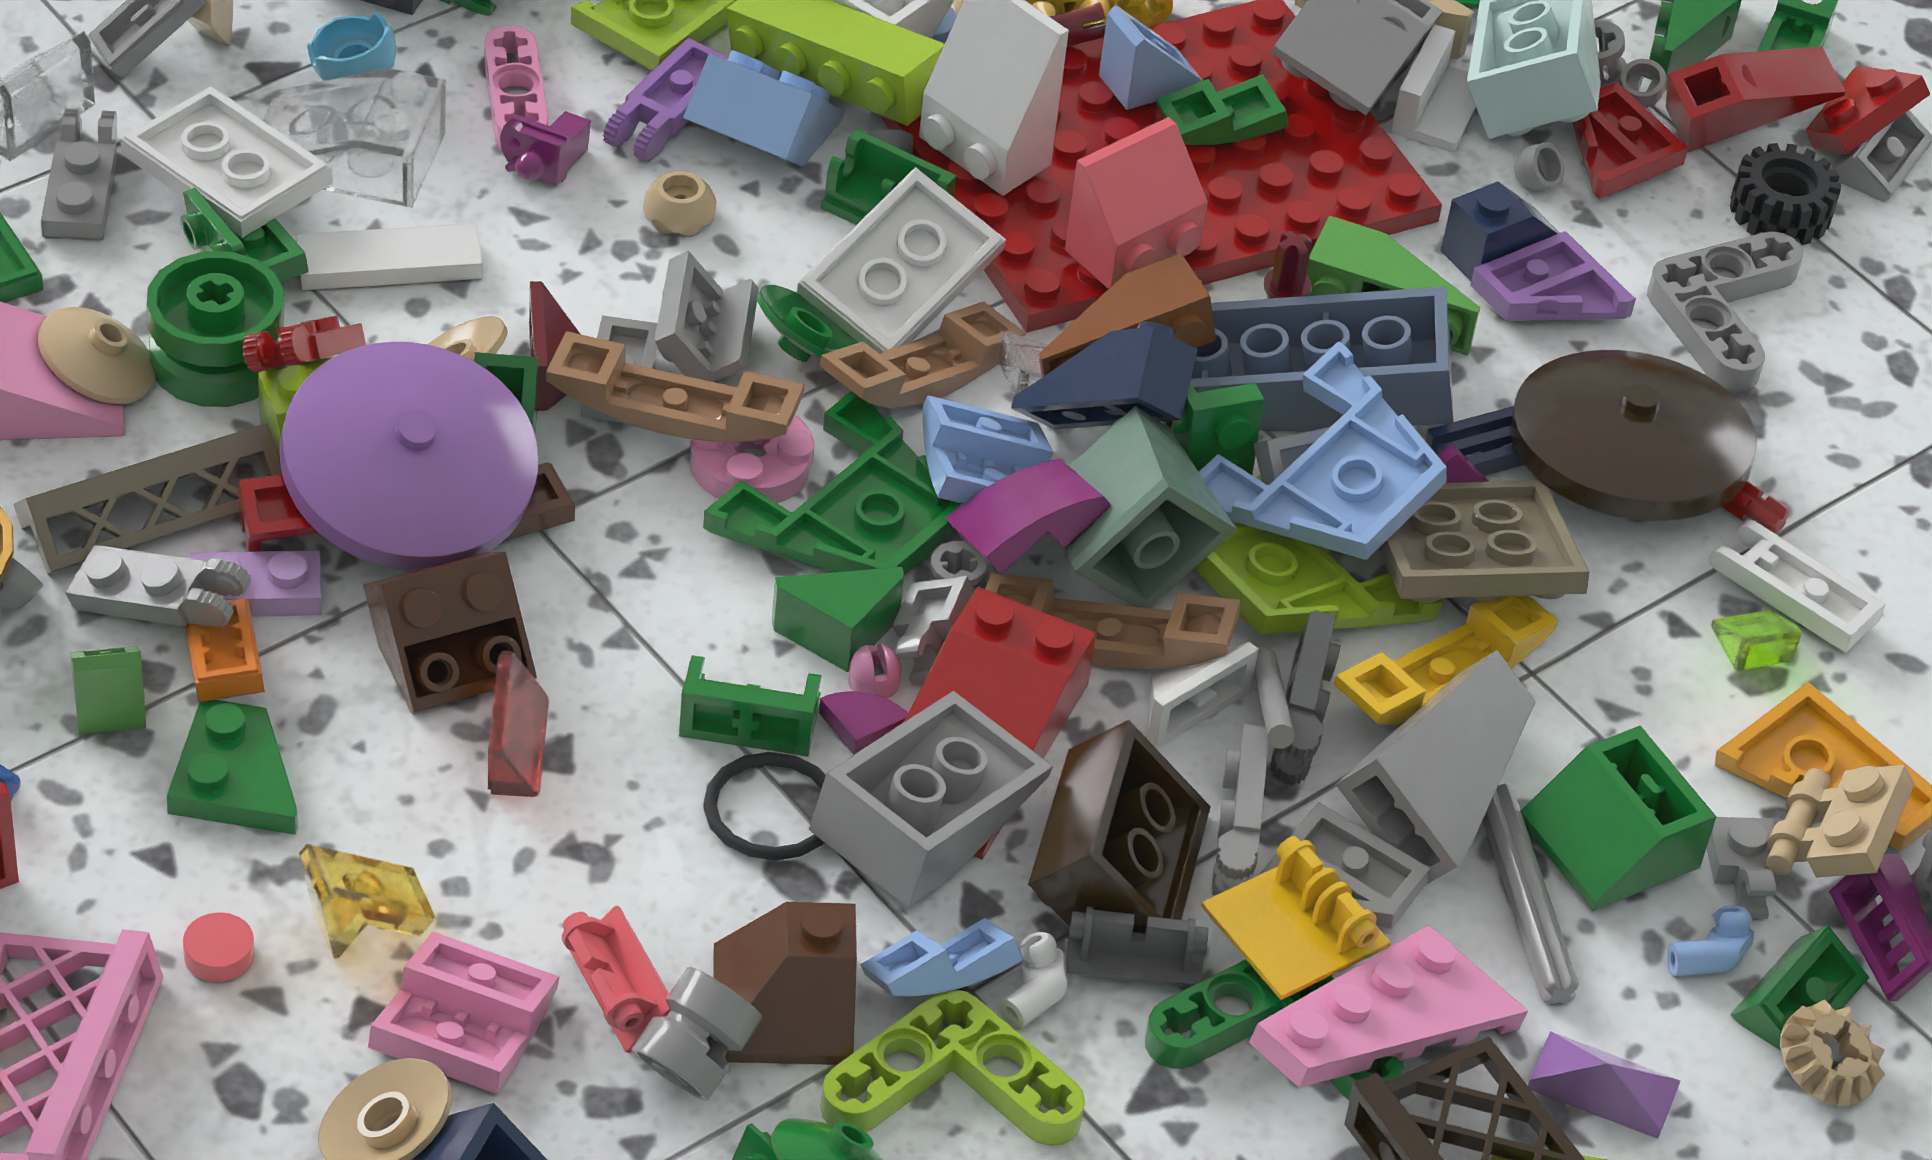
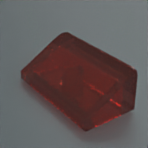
[488,651,549,797]

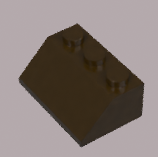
[1028,720,1211,933]

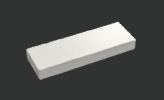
[296,223,483,291]

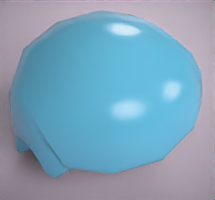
[307,13,396,92]

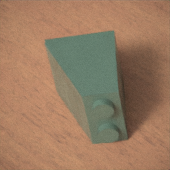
[1065,406,1237,608]

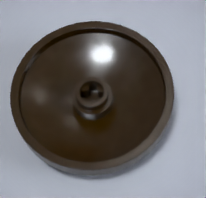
[1510,350,1757,521]

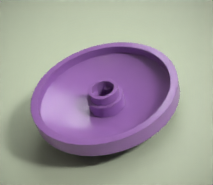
[280,342,538,570]

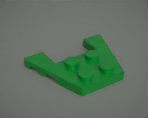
[703,391,963,576]

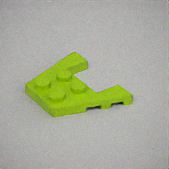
[1193,475,1444,635]

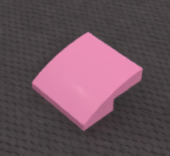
[368,932,559,1094]

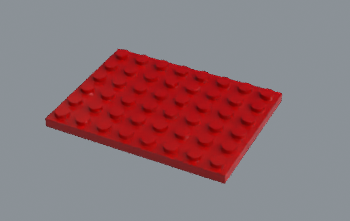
[879,0,1442,333]

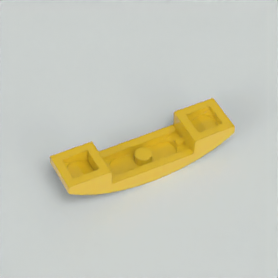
[1334,596,1559,725]

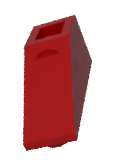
[1665,46,1845,152]

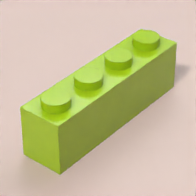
[726,0,945,126]

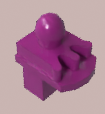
[500,111,591,186]

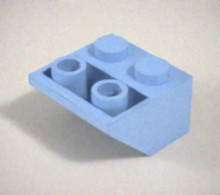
[683,50,845,167]

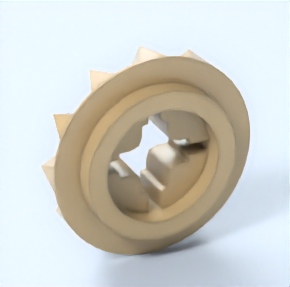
[1780,999,1885,1106]

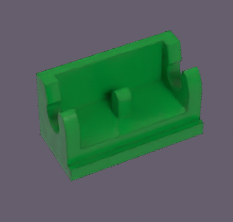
[821,129,956,225]
[679,655,822,757]

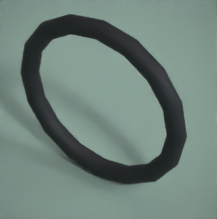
[703,752,826,861]

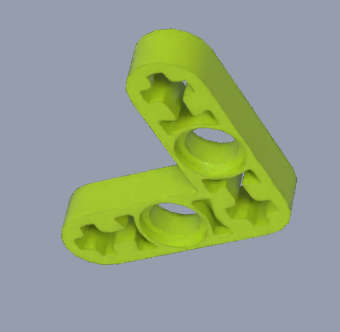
[820,990,1085,1146]

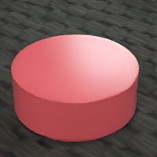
[183,912,254,982]

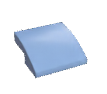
[923,395,1053,503]

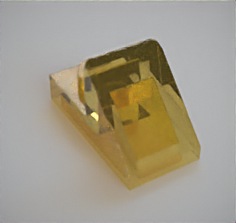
[299,844,436,959]

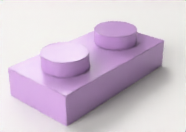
[190,550,322,617]

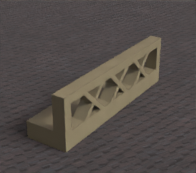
[13,423,282,573]

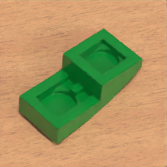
[1156,74,1288,145]

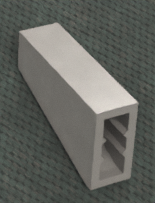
[1335,650,1536,884]

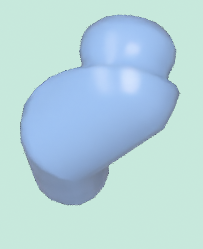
[1668,905,1754,976]

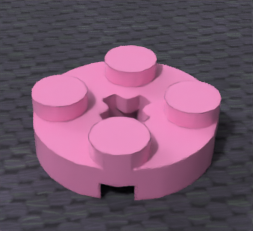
[690,415,814,503]

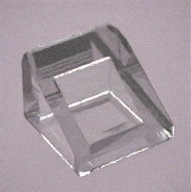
[999,332,1048,396]

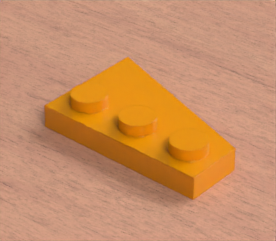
[1714,682,1932,851]

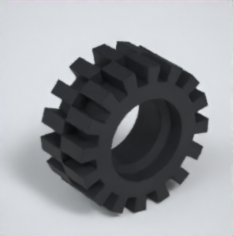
[1729,143,1841,245]

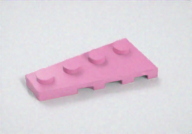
[1249,925,1528,1088]

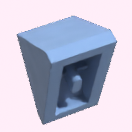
[1099,4,1203,110]

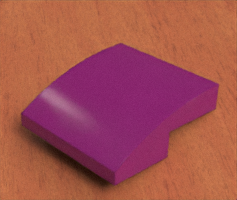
[945,459,1111,574]

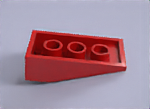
[903,587,1096,860]

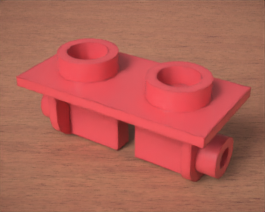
[561,905,670,1053]

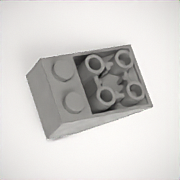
[1270,0,1443,115]

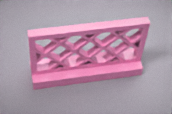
[0,929,164,1160]

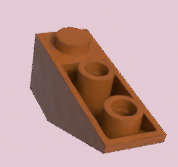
[1038,253,1216,377]

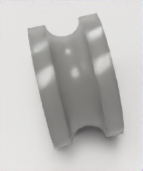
[928,541,987,590]

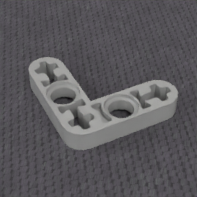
[1647,232,1803,392]

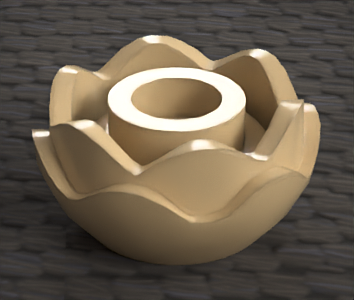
[643,171,717,236]

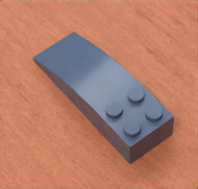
[1191,287,1454,431]

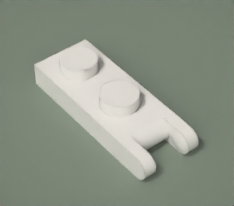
[1709,520,1885,653]

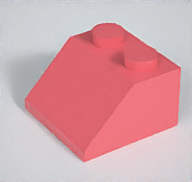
[1065,117,1208,289]

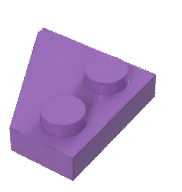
[1470,231,1636,321]

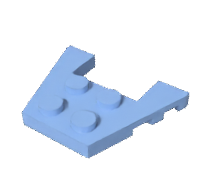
[1199,341,1446,560]

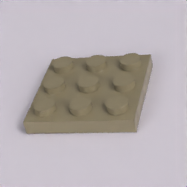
[1379,480,1590,603]

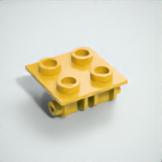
[1201,836,1391,1000]

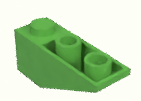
[1306,216,1481,356]

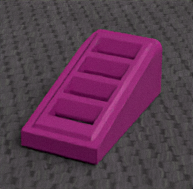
[1828,853,1932,1001]

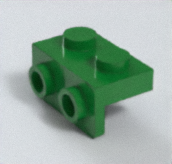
[180,188,309,285]
[1163,381,1264,475]

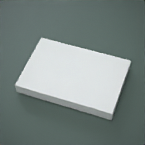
[120,86,333,238]
[797,167,1006,354]

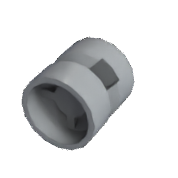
[632,967,763,1101]

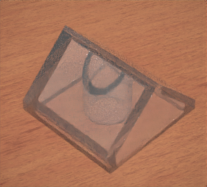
[0,31,95,162]

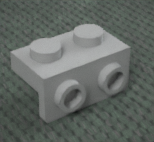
[655,251,759,382]

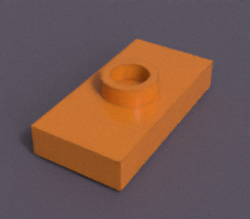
[185,598,265,702]

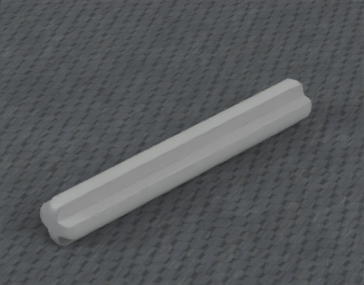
[1483,783,1579,1005]

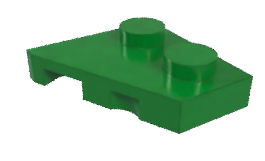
[167,700,298,835]

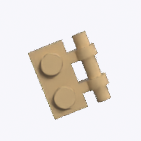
[1766,764,1915,878]

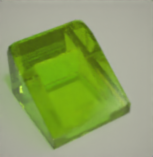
[1711,610,1802,671]

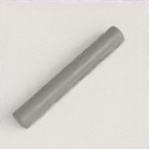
[1254,648,1295,749]

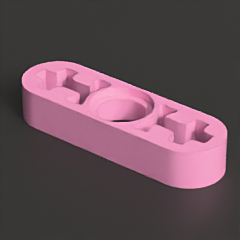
[484,25,548,151]

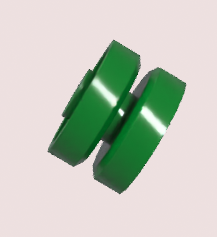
[146,251,285,407]

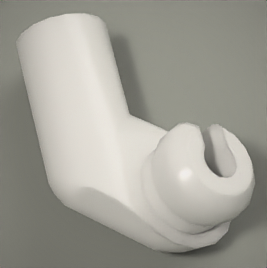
[1000,932,1068,1029]

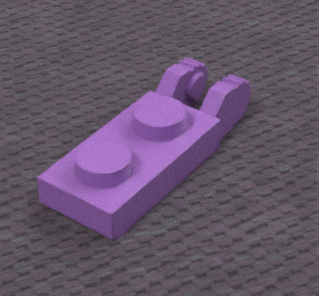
[603,38,729,162]

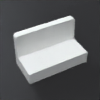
[1391,24,1477,152]

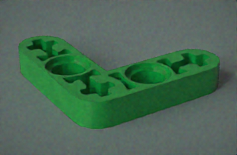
[1145,959,1404,1100]

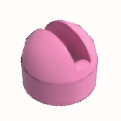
[848,643,901,698]

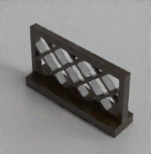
[1344,1037,1585,1160]

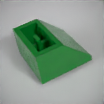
[1521,725,1717,912]

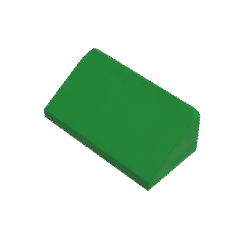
[1731,925,1870,1051]

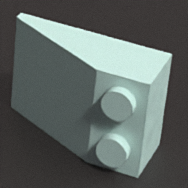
[1467,0,1601,139]

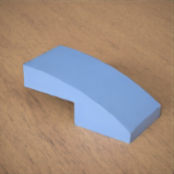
[860,918,1024,996]

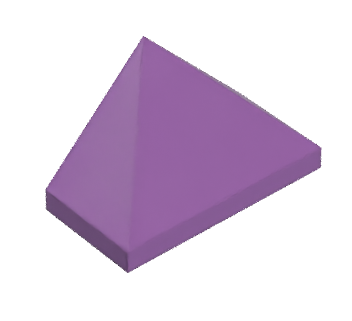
[1528,1031,1681,1139]

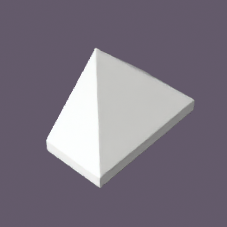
[1147,642,1259,749]

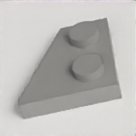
[1259,802,1430,929]

